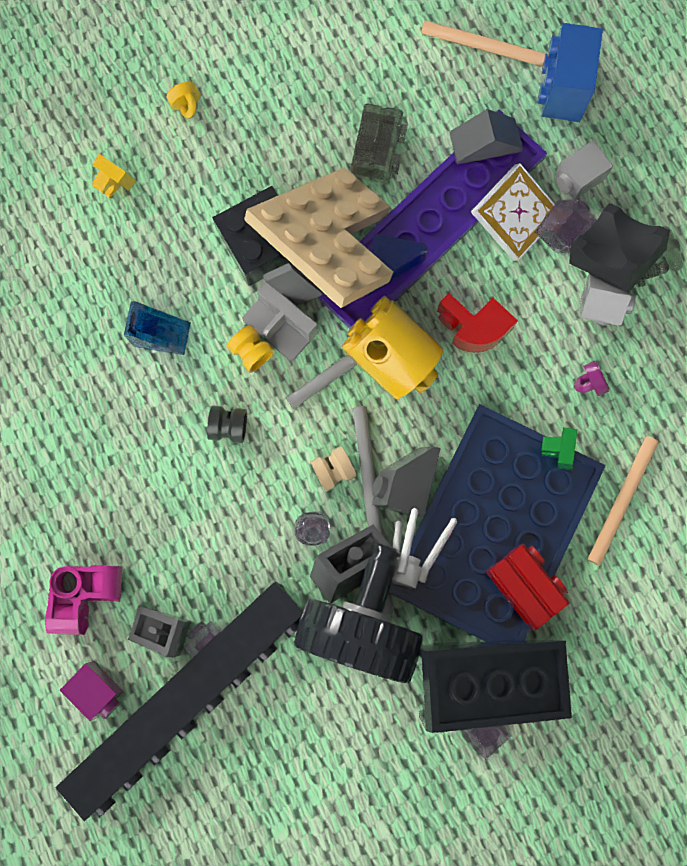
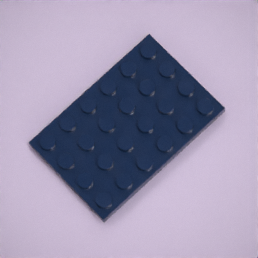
[389,404,606,642]

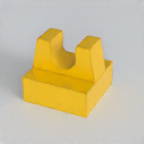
[92,154,136,198]

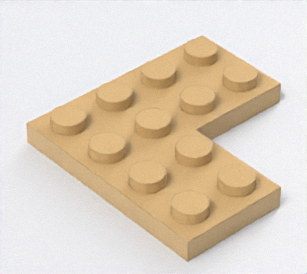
[244,168,393,308]

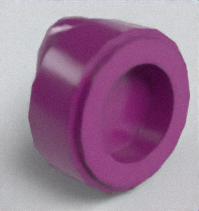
[574,361,610,396]

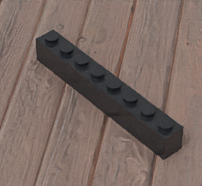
[55,581,303,821]

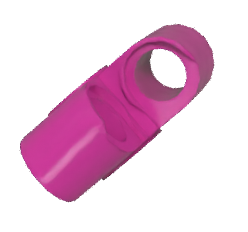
[45,565,123,635]

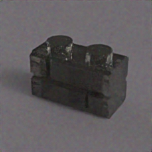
[351,103,408,184]

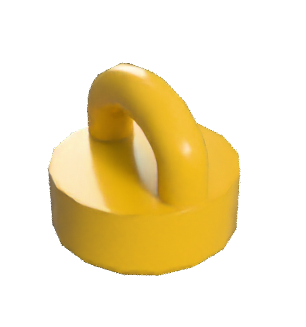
[166,81,201,119]

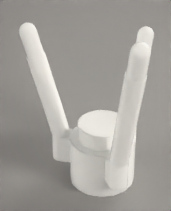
[392,508,457,589]

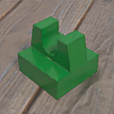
[541,427,578,470]

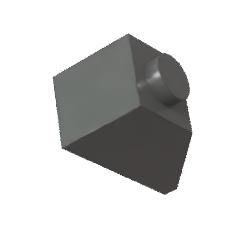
[372,446,441,517]
[310,524,391,604]

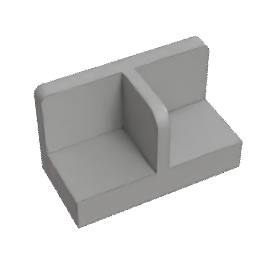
[242,282,318,361]

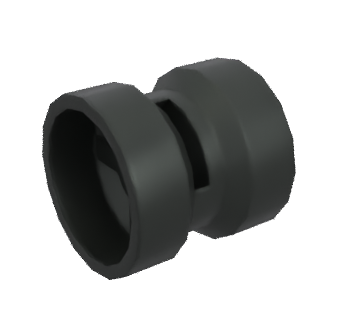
[207,405,247,443]

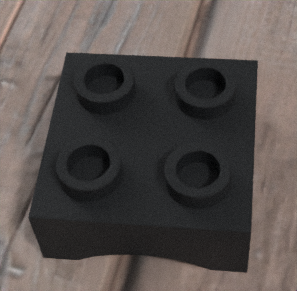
[569,203,670,293]

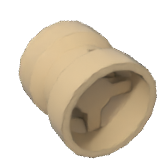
[310,446,357,492]

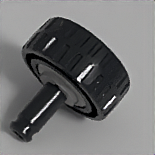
[294,543,423,683]

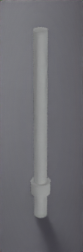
[353,406,393,614]

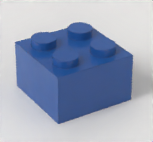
[537,22,603,122]

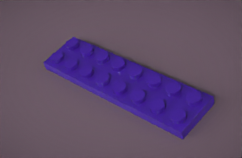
[317,109,547,329]

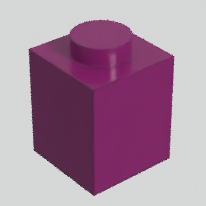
[60,661,124,721]

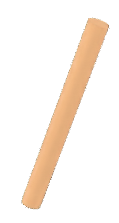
[421,20,546,67]
[587,436,659,566]

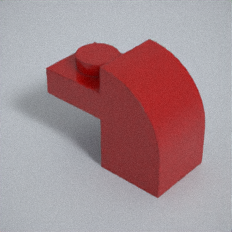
[437,293,518,353]

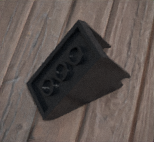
[419,640,572,733]

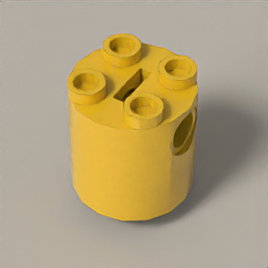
[342,296,443,399]

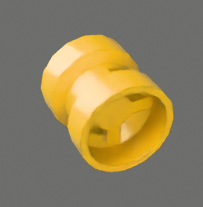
[227,325,275,373]

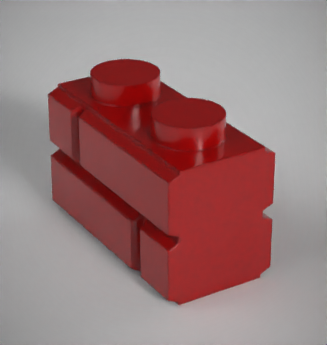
[486,544,570,630]

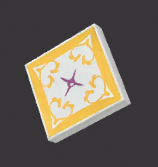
[471,163,562,261]

